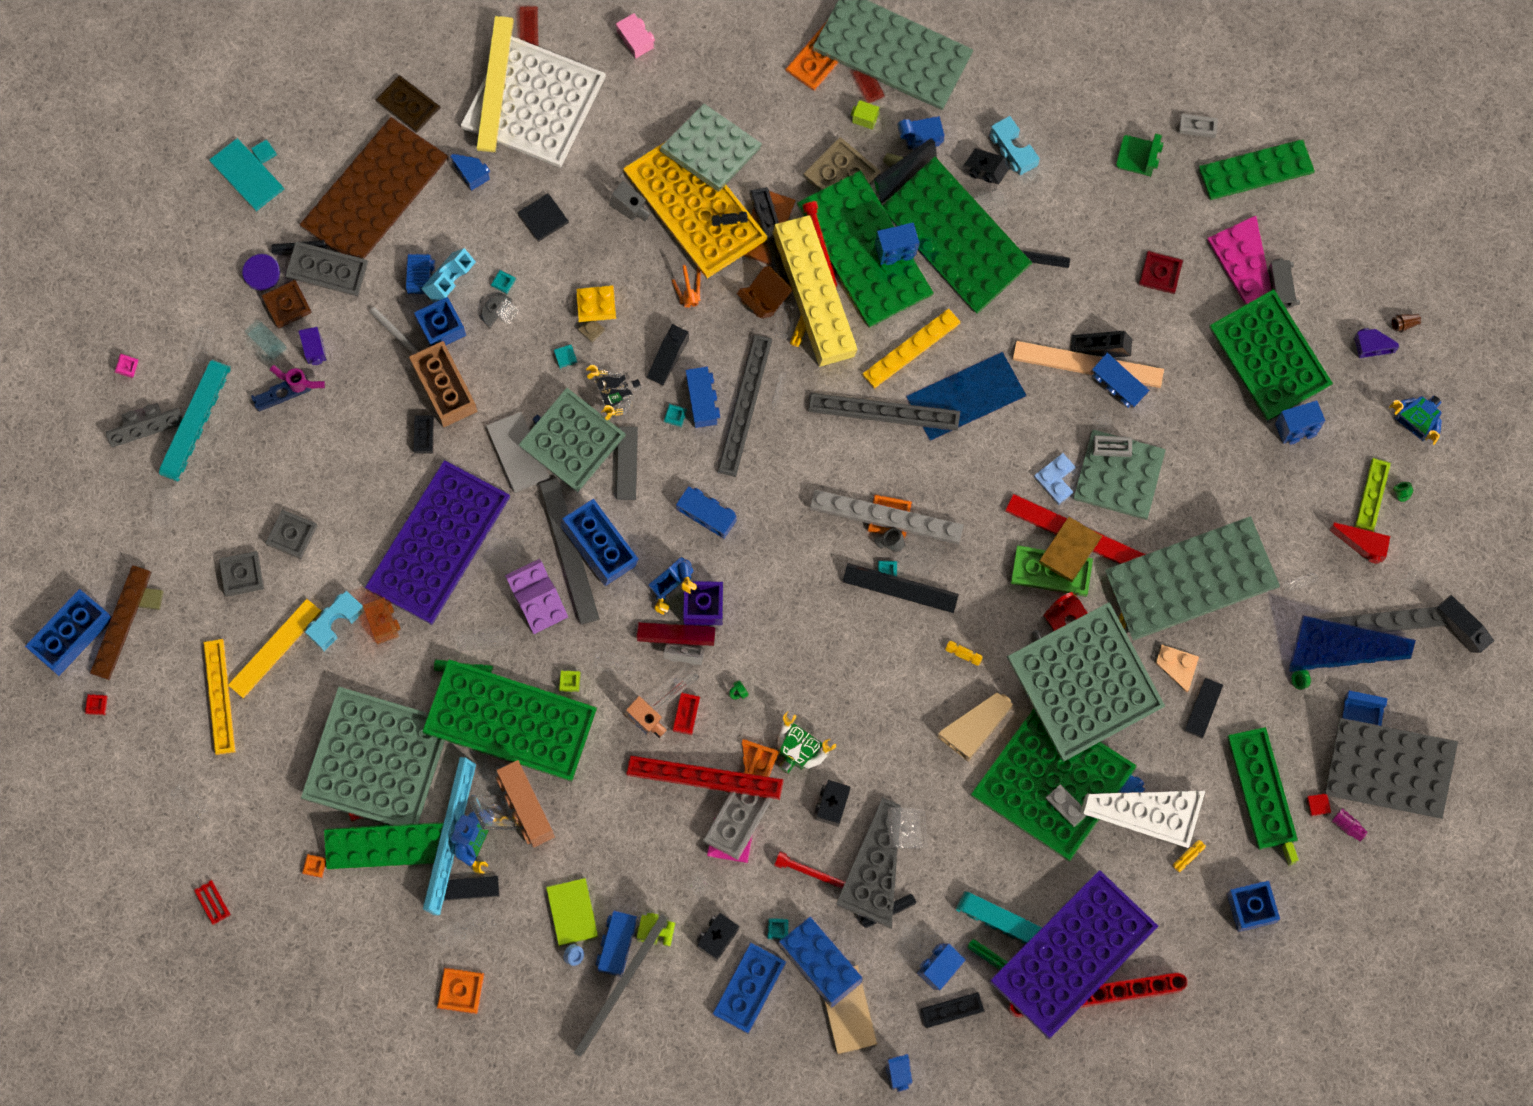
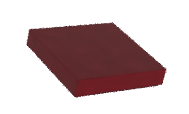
[1139,251,1183,295]

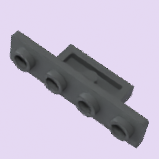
[106,403,183,447]

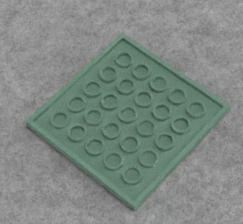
[1007,602,1165,762]
[301,687,445,825]

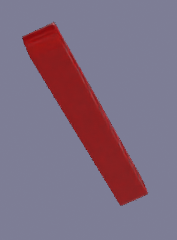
[1009,973,1187,1017]

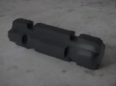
[711,212,748,227]

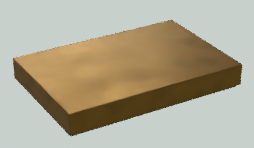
[1039,517,1102,582]

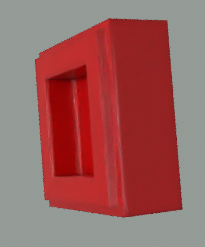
[85,694,108,715]
[1307,794,1331,816]

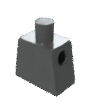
[609,181,651,222]

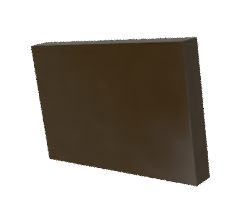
[375,75,441,133]

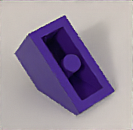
[299,327,327,365]
[1354,328,1399,358]

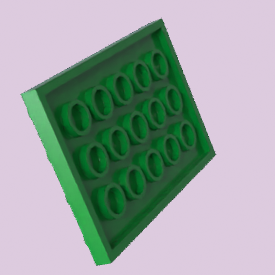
[1209,289,1333,422]

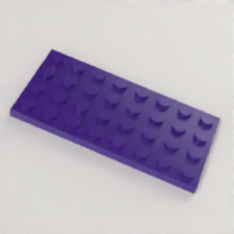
[365,460,510,625]
[990,870,1158,1040]

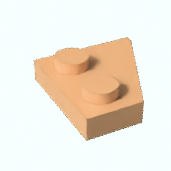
[1156,645,1199,692]

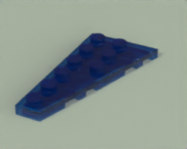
[1289,615,1416,672]

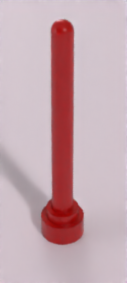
[802,201,837,287]
[774,851,846,889]

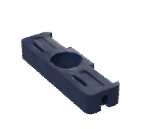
[251,374,311,412]

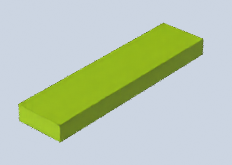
[1355,458,1391,532]

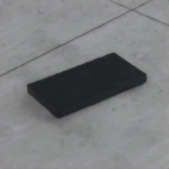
[874,138,937,204]

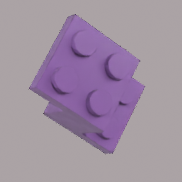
[505,559,568,634]

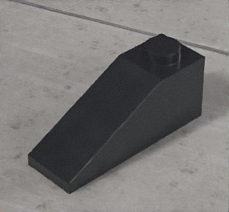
[647,324,689,386]
[1071,330,1133,358]
[1437,595,1495,653]

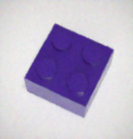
[683,581,723,625]

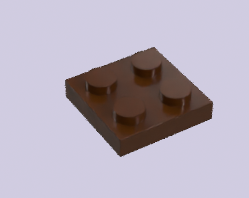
[262,280,312,329]

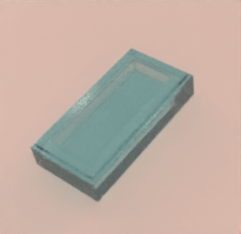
[248,322,287,361]

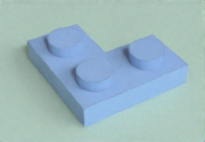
[1034,453,1075,505]

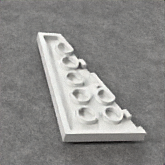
[1081,791,1205,848]

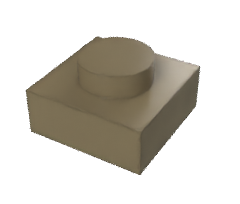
[578,321,605,343]

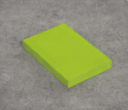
[547,878,598,946]

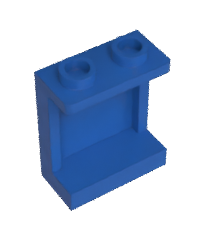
[1342,690,1388,726]

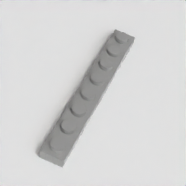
[810,490,964,545]

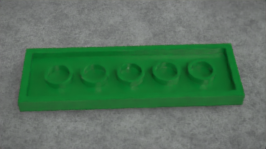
[1199,139,1315,200]
[1227,727,1298,850]
[324,822,444,869]

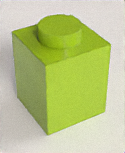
[850,100,880,130]

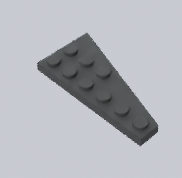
[836,797,901,929]

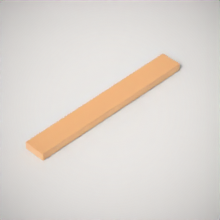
[1013,341,1164,388]

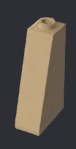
[937,692,1013,762]

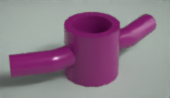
[269,365,325,393]

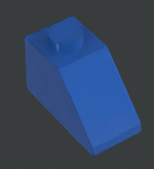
[450,154,490,191]

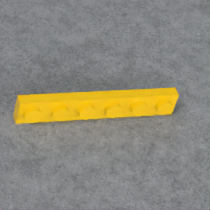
[862,309,961,389]

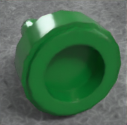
[1393,482,1414,502]
[1291,669,1311,690]
[729,680,749,700]

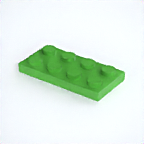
[1011,545,1093,597]

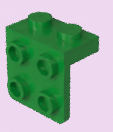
[1116,133,1164,177]

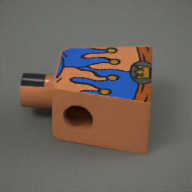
[623,696,667,738]

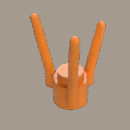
[672,265,701,308]

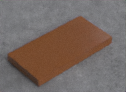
[743,191,796,265]

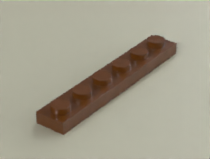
[90,565,152,680]

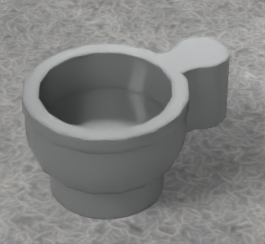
[874,528,905,552]

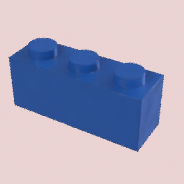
[1091,353,1150,408]
[686,366,720,428]
[676,486,737,539]
[595,911,637,977]

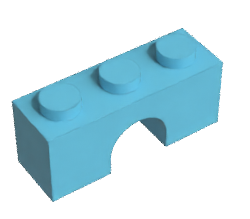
[990,116,1040,175]
[421,248,476,302]
[305,591,365,651]

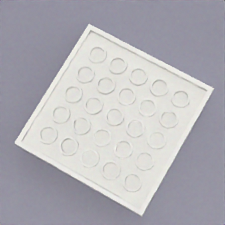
[461,36,606,168]

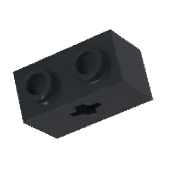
[964,148,1010,185]
[814,780,851,827]
[696,913,740,962]

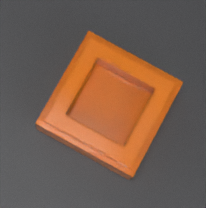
[302,854,326,878]

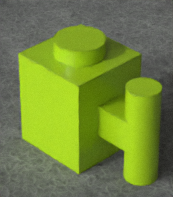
[637,913,675,947]

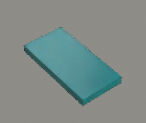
[209,138,284,212]

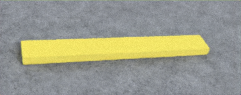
[477,16,514,152]

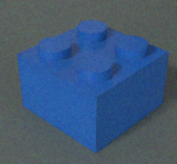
[875,223,919,265]
[414,297,466,347]
[1275,400,1326,445]
[1227,881,1280,932]

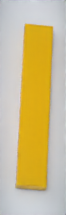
[228,599,322,698]
[203,639,235,755]

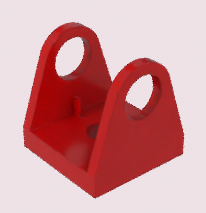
[1043,592,1088,631]

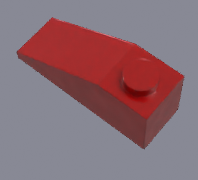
[1330,522,1391,564]

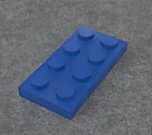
[713,943,786,1034]

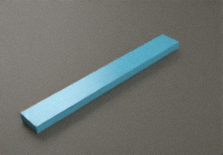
[423,757,476,916]

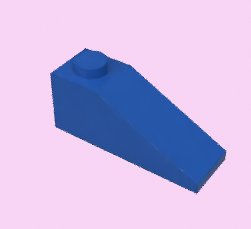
[885,1054,913,1092]

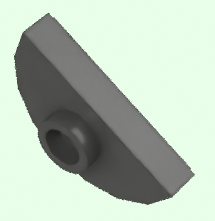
[482,296,512,328]

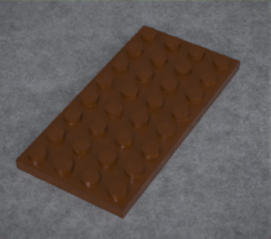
[299,117,449,259]

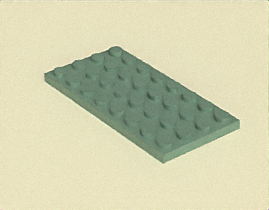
[813,0,974,110]
[1105,516,1280,641]

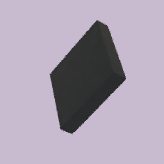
[518,193,569,242]

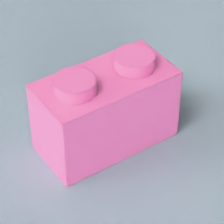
[616,13,655,59]

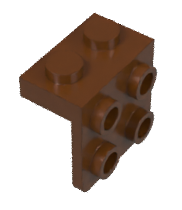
[736,266,792,319]

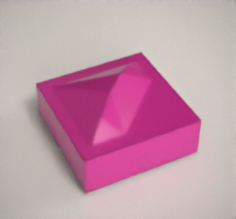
[114,354,139,378]

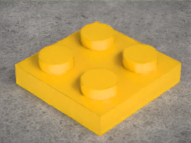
[576,285,616,322]

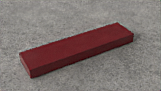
[637,622,716,646]

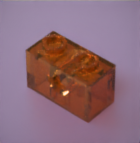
[363,597,401,645]

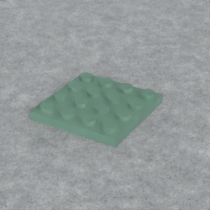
[660,104,762,192]
[519,388,626,493]
[1073,429,1166,520]

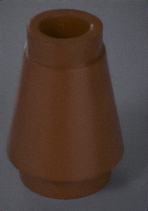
[1391,314,1421,332]

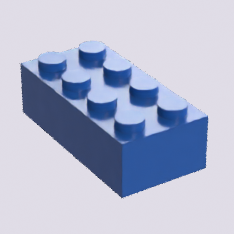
[560,499,638,586]
[25,589,112,676]
[779,916,862,1008]

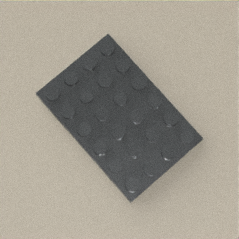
[1324,718,1458,819]

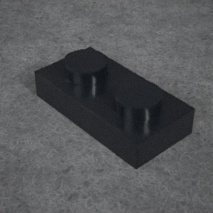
[413,415,434,454]

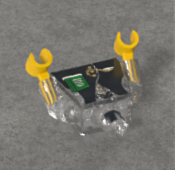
[585,365,642,420]

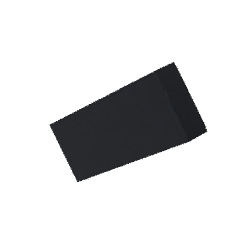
[1185,678,1223,739]
[444,876,500,901]
[921,992,985,1029]

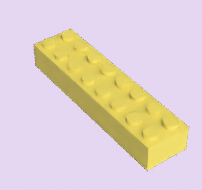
[772,215,858,367]

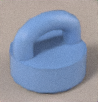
[563,944,584,966]

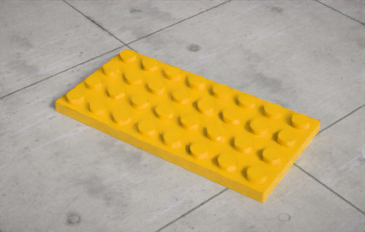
[623,142,767,279]

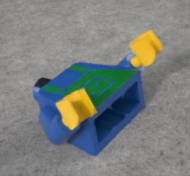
[1389,395,1442,445]
[649,557,697,615]
[451,810,508,874]

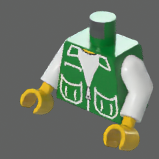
[777,711,836,774]

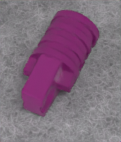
[1331,808,1368,842]

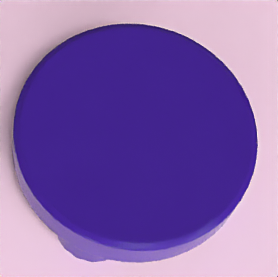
[242,254,280,291]

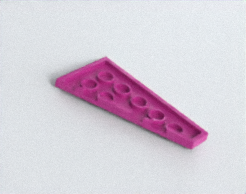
[1207,216,1272,305]

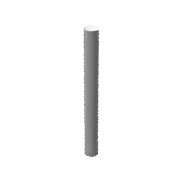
[369,307,420,355]

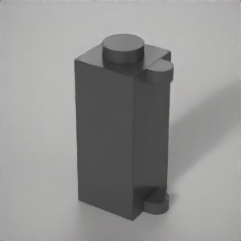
[1268,259,1300,308]

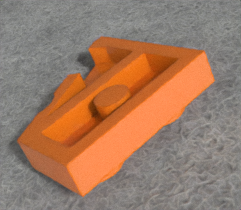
[742,739,779,777]

